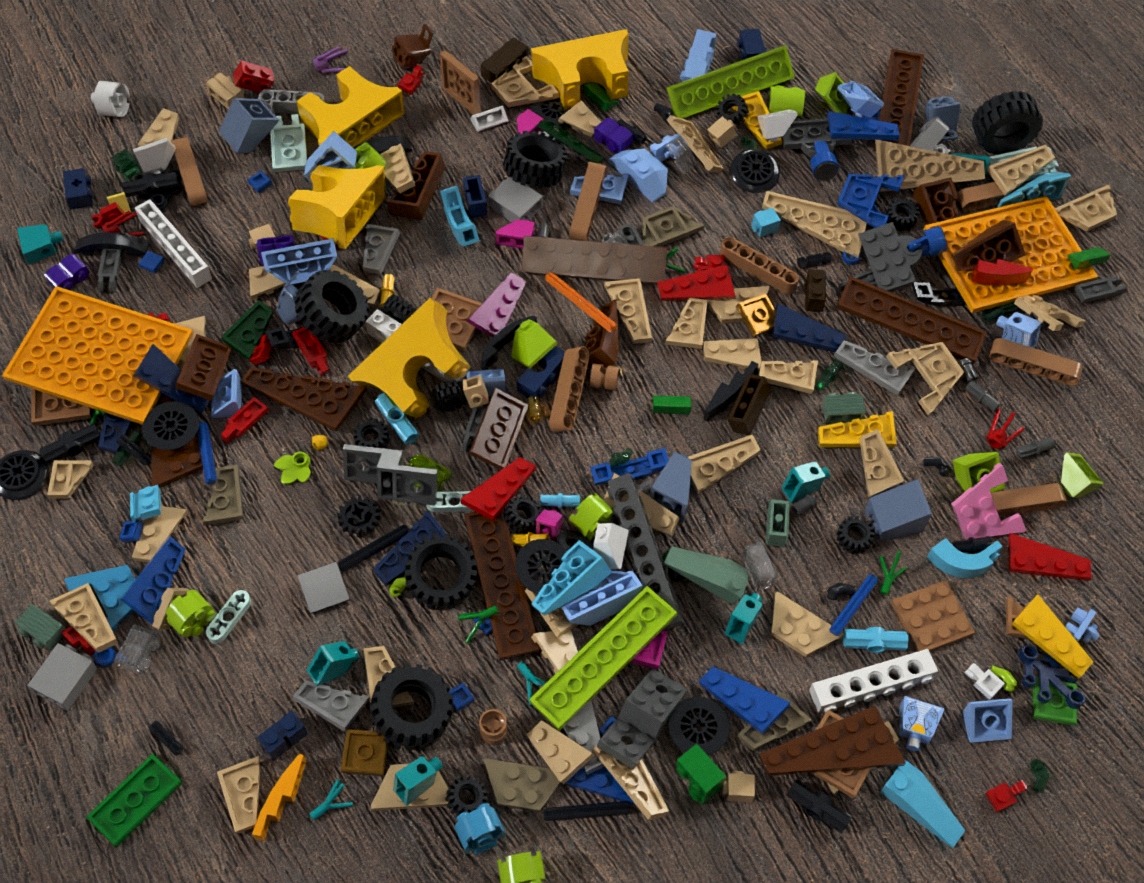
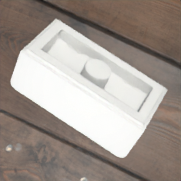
[470,105,509,132]

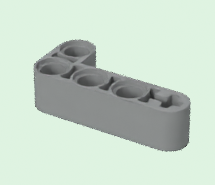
[258,90,325,115]
[910,117,949,151]

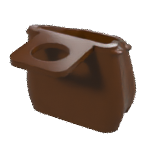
[392,24,433,70]

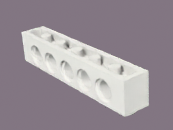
[135,199,212,288]
[366,309,466,383]
[809,649,938,713]

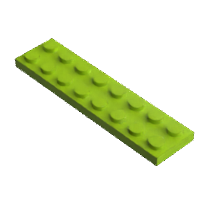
[666,45,795,119]
[529,586,677,731]

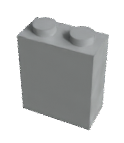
[488,176,543,222]
[27,643,98,711]

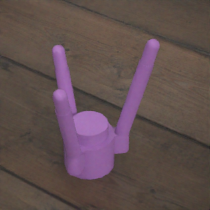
[313,47,348,74]

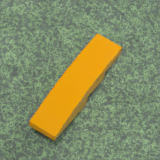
[252,754,307,842]

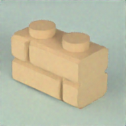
[206,73,245,109]

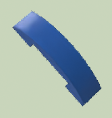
[590,448,669,485]

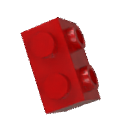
[233,60,274,93]

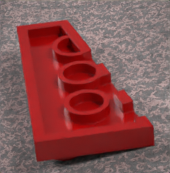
[657,265,736,301]
[460,457,536,521]
[1008,533,1092,581]

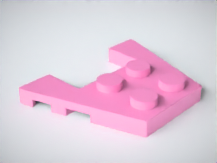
[951,463,1026,540]

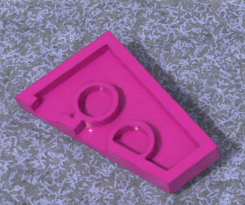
[630,631,668,670]

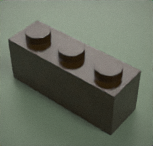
[481,37,528,83]
[728,374,771,435]

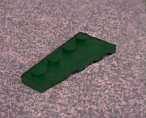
[537,120,605,164]

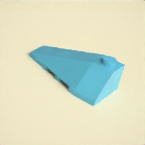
[997,172,1071,208]
[532,540,612,616]
[880,760,965,848]

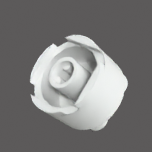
[91,81,130,117]

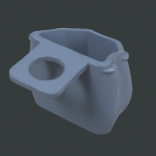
[925,96,961,141]
[276,270,300,325]

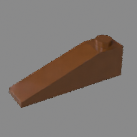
[912,177,958,225]
[952,220,1026,271]
[579,300,619,368]

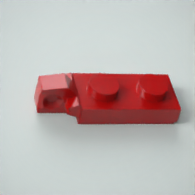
[292,327,329,376]
[221,397,269,444]

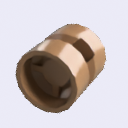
[590,363,619,391]
[479,709,508,745]

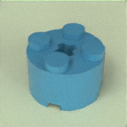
[455,803,506,855]

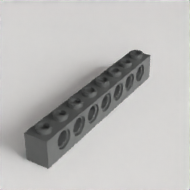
[607,473,685,631]

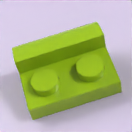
[769,85,805,116]

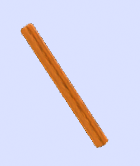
[545,272,617,333]

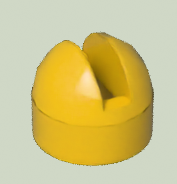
[312,435,327,450]

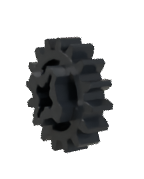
[337,495,381,538]

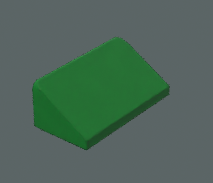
[583,83,618,112]
[1067,247,1111,270]
[653,396,691,414]

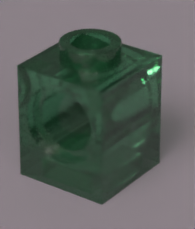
[111,148,140,181]

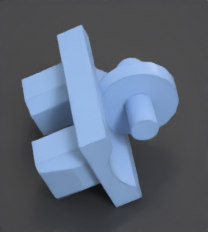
[650,134,682,162]
[1065,607,1100,643]

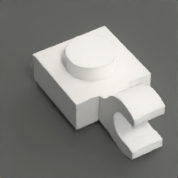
[964,663,1005,700]

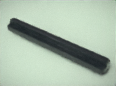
[337,524,409,572]
[543,801,630,821]

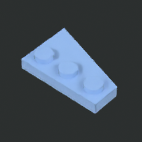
[570,174,629,205]

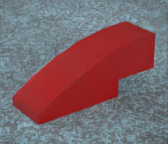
[972,259,1033,285]

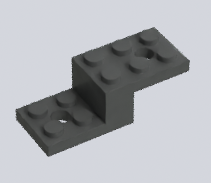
[343,444,437,505]
[597,668,688,770]

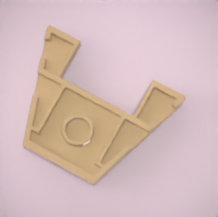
[491,56,559,107]
[1014,295,1086,331]
[886,342,964,415]

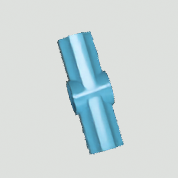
[375,393,419,445]
[843,627,908,653]

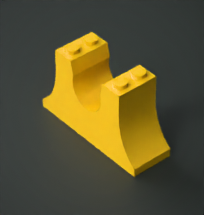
[531,29,629,110]
[297,66,405,147]
[288,165,386,249]
[348,298,471,418]

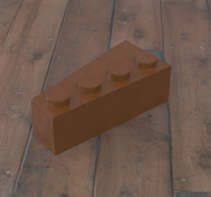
[386,151,445,220]

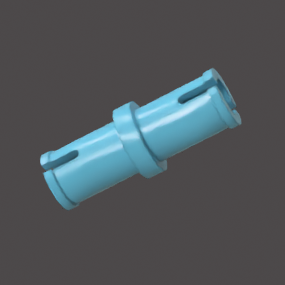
[540,493,580,508]

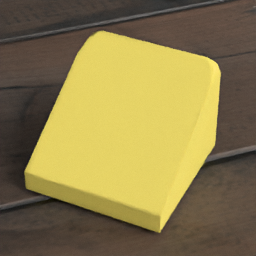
[107,192,131,213]

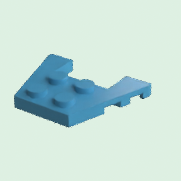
[64,565,135,631]

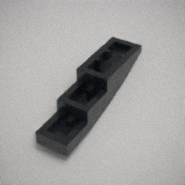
[703,361,758,421]

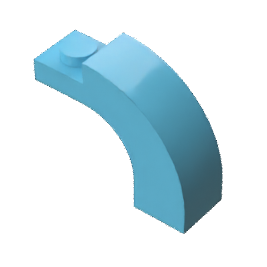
[440,186,479,247]
[927,538,1003,578]

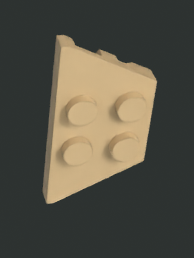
[1055,185,1117,232]
[702,286,769,324]
[771,591,844,657]
[371,764,448,811]

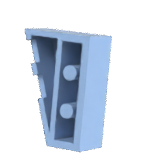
[680,29,716,82]
[304,131,357,183]

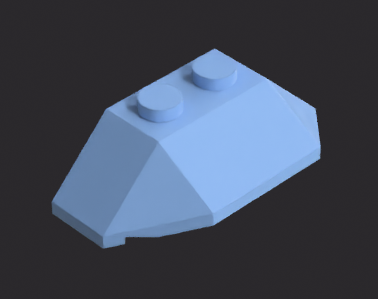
[837,81,884,118]
[608,148,668,203]
[261,238,338,284]
[561,571,643,626]

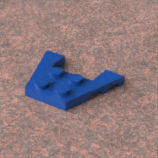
[837,174,904,228]

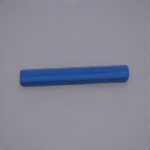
[198,422,217,485]
[829,574,878,636]

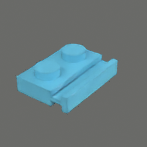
[130,485,161,522]

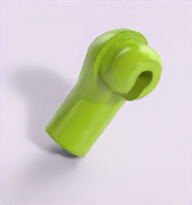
[389,577,406,597]
[990,665,1017,692]

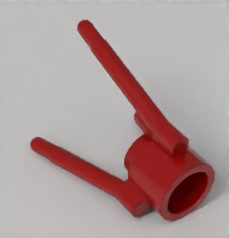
[102,211,145,236]
[986,408,1025,449]

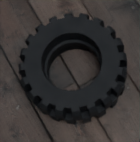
[972,91,1043,155]
[295,270,369,343]
[370,664,453,750]

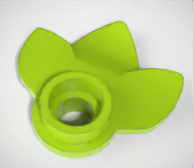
[274,452,311,484]

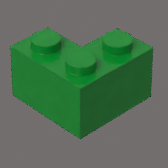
[676,743,726,805]

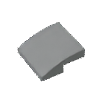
[297,562,349,613]

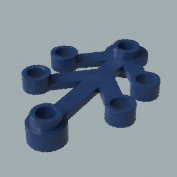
[1017,645,1085,709]

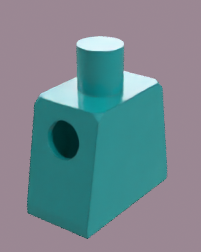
[17,224,64,265]
[781,462,830,503]
[724,593,763,644]
[306,641,359,686]
[393,756,443,806]

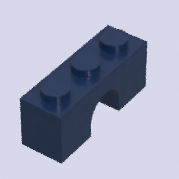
[517,346,565,402]

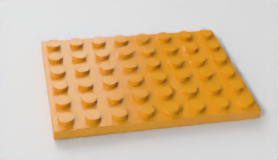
[923,196,1098,313]
[2,286,194,425]

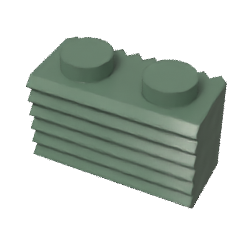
[822,392,865,424]
[765,499,790,547]
[15,604,65,651]

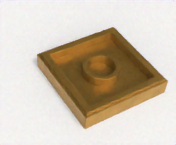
[735,294,776,337]
[340,729,388,776]

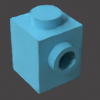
[751,207,781,237]

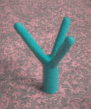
[517,661,547,706]
[309,779,353,821]

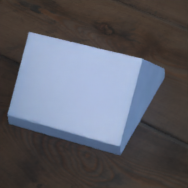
[211,369,242,418]
[466,369,506,396]
[962,699,1013,743]

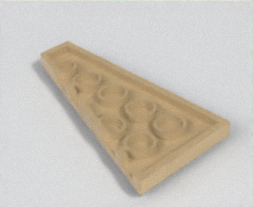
[875,139,985,192]
[762,191,867,258]

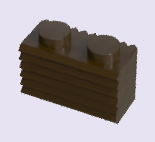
[805,269,826,312]

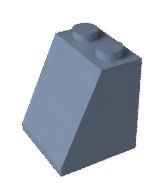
[219,98,279,154]
[650,452,692,523]
[865,480,932,541]

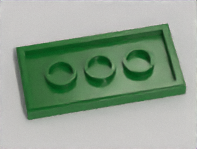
[86,753,183,848]

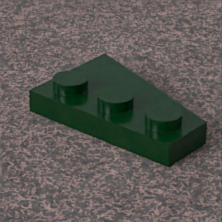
[221,300,273,360]

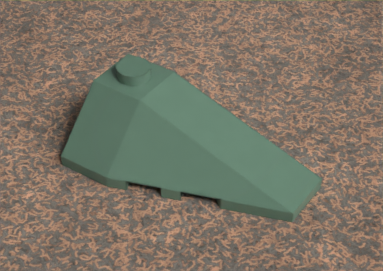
[663,546,749,604]

